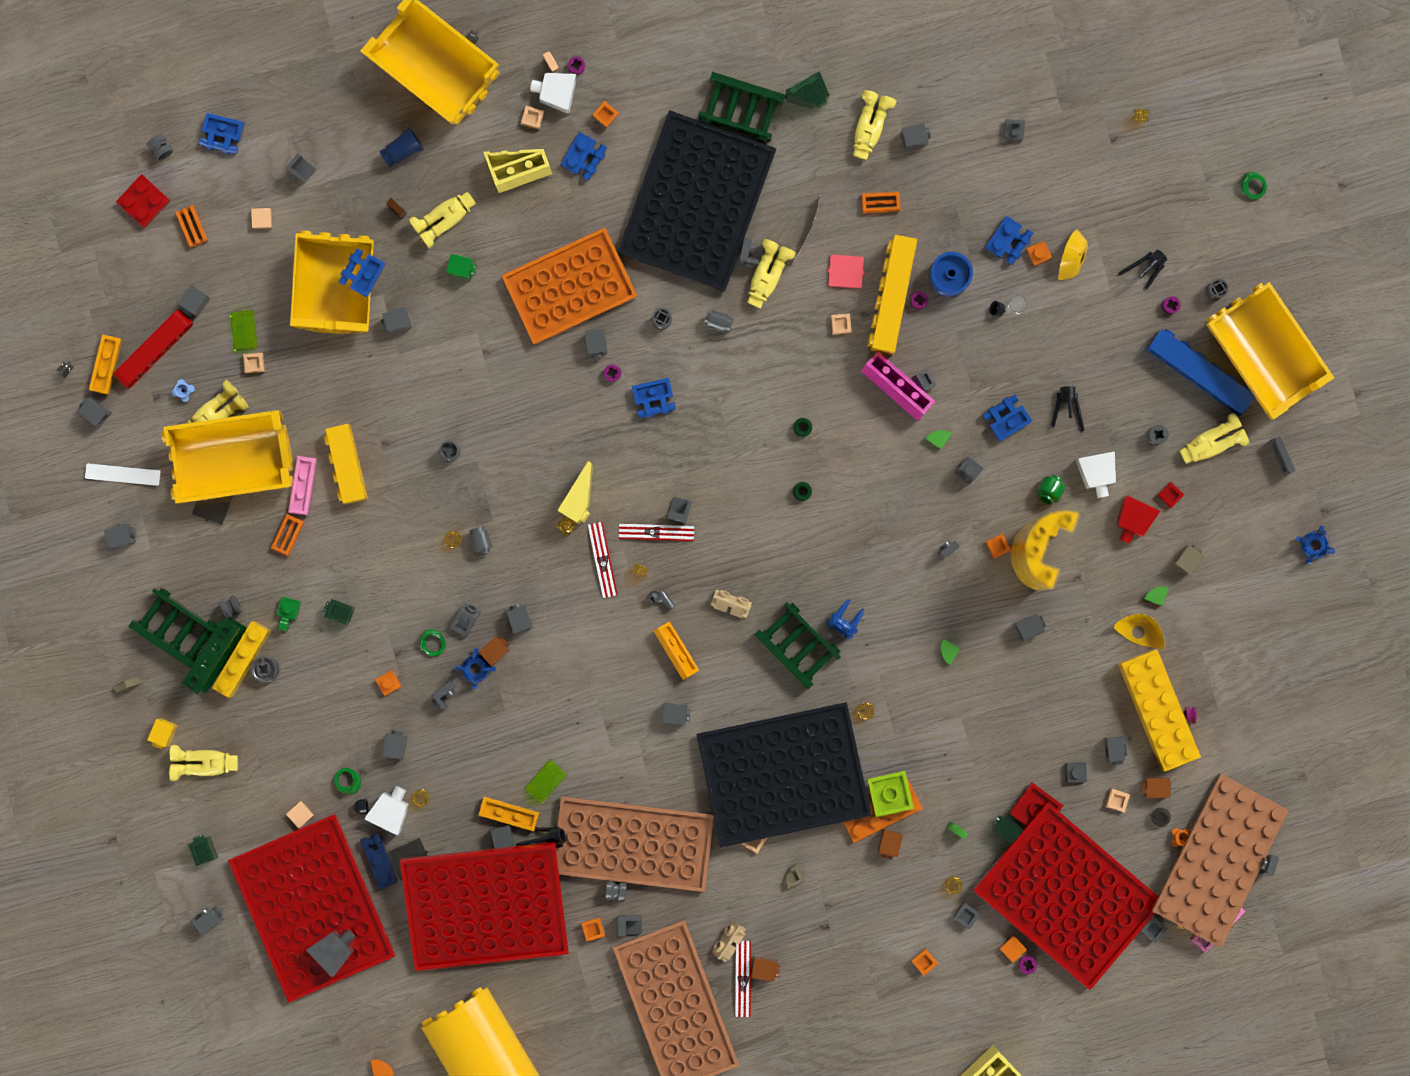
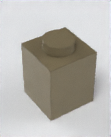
[1172,545,1205,575]

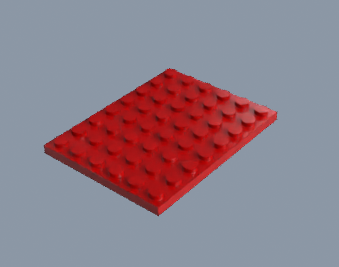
[972,802,1158,990]
[228,813,396,1003]
[400,842,569,971]

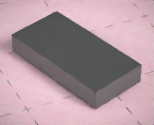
[1269,436,1296,475]

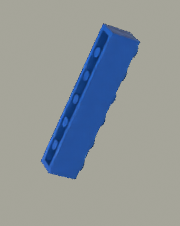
[1145,329,1255,416]

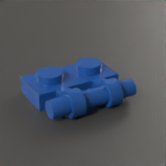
[199,113,245,154]
[560,132,607,181]
[985,216,1033,265]
[338,248,386,298]
[632,378,676,418]
[982,394,1032,442]

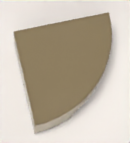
[114,677,141,693]
[785,863,804,889]

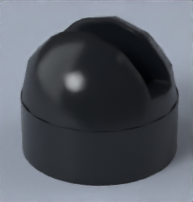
[989,301,1006,317]
[354,799,369,815]

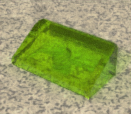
[230,310,258,351]
[525,759,567,803]

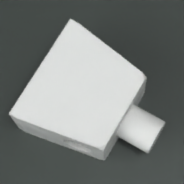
[530,73,577,114]
[1076,452,1116,498]
[365,786,409,835]

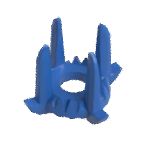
[1296,526,1335,565]
[826,599,864,639]
[455,648,496,689]

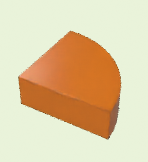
[371,1059,394,1076]

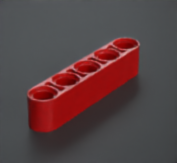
[113,309,194,389]

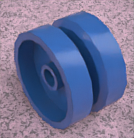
[929,252,973,297]

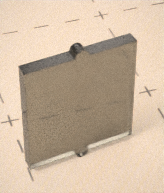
[192,495,233,525]
[389,838,428,881]

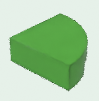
[925,430,952,449]
[1144,587,1169,606]
[940,639,960,665]
[946,822,968,839]

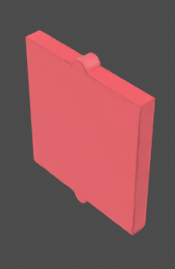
[828,255,865,289]

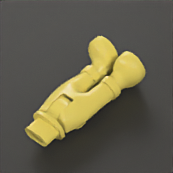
[853,90,897,160]
[408,192,476,248]
[747,239,796,308]
[188,380,249,423]
[1179,413,1249,464]
[169,745,238,781]

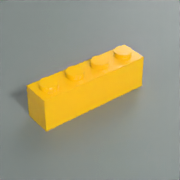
[324,424,368,505]
[212,621,272,698]

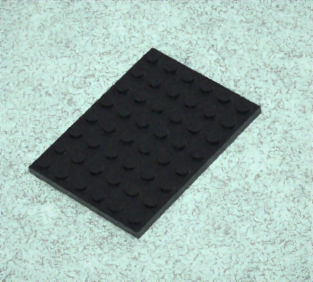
[617,110,777,292]
[696,702,872,848]

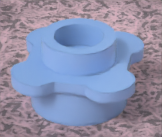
[172,379,195,402]

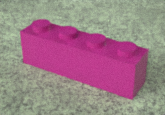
[861,351,936,421]

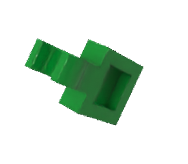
[277,597,301,632]

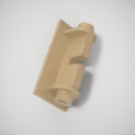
[711,590,752,618]
[712,920,746,962]

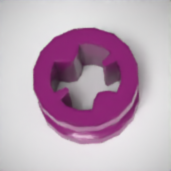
[568,56,585,75]
[910,291,928,310]
[1162,296,1181,314]
[604,364,621,382]
[1184,707,1197,724]
[1019,955,1037,974]

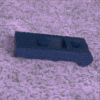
[360,832,398,890]

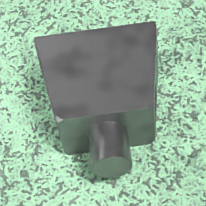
[307,929,356,977]

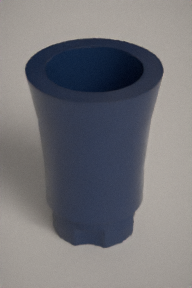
[380,127,424,167]

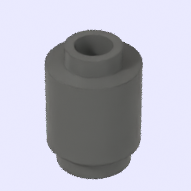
[704,310,734,333]
[469,526,492,556]

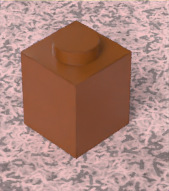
[479,636,510,666]
[1140,777,1170,798]
[878,829,903,860]
[751,956,780,982]

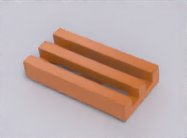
[861,192,901,213]
[175,205,208,248]
[270,514,305,556]

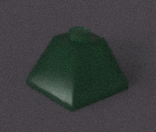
[784,72,830,109]

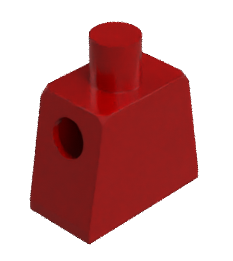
[1116,495,1160,544]

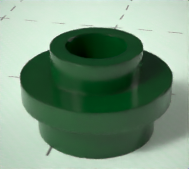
[793,418,812,437]
[793,482,812,501]

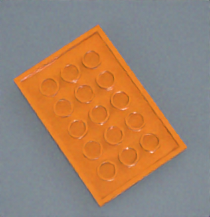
[501,227,638,345]

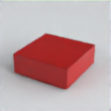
[1157,482,1184,509]

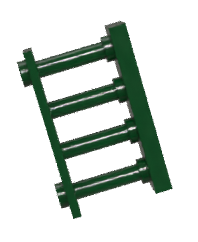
[698,72,785,143]
[128,587,218,669]
[754,602,841,690]
[181,618,247,694]

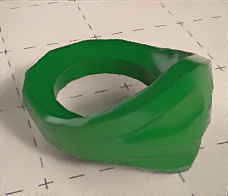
[1241,172,1267,199]
[420,629,446,656]
[334,768,361,794]

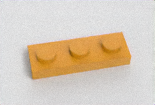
[89,334,123,395]
[653,621,699,680]
[479,796,540,831]

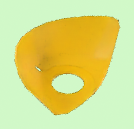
[1058,229,1088,280]
[1114,614,1165,650]

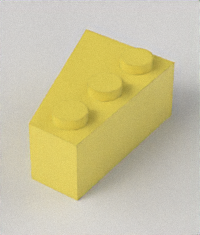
[483,149,552,193]
[960,1045,1021,1076]

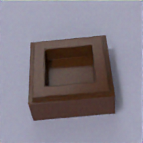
[386,198,407,218]

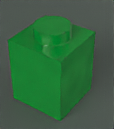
[446,254,477,280]

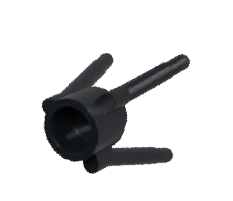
[1118,249,1167,289]
[1051,386,1085,431]
[516,826,566,849]

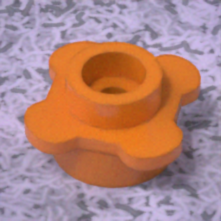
[1171,828,1190,847]

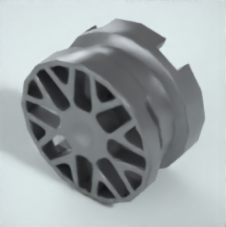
[250,656,280,683]

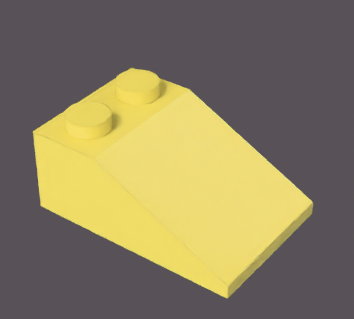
[557,461,593,524]

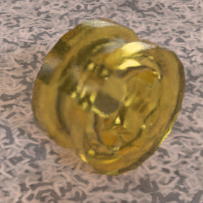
[1132,109,1150,122]
[557,517,576,536]
[444,531,462,548]
[631,563,649,578]
[857,702,875,720]
[412,789,430,807]
[944,876,962,894]

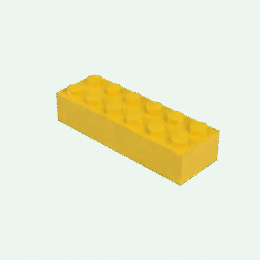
[867,234,917,357]
[1118,649,1201,771]

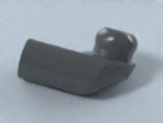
[648,590,675,611]

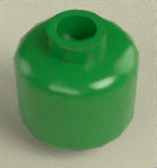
[1037,475,1065,505]

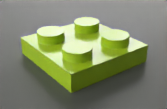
[867,770,914,817]

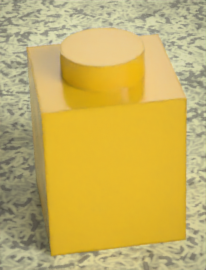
[147,718,178,749]

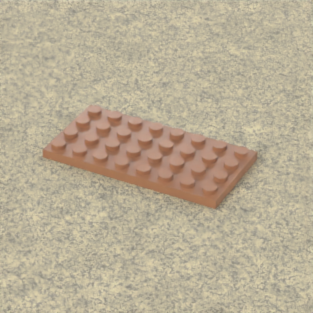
[1151,774,1289,948]
[556,796,714,892]
[613,920,739,1076]

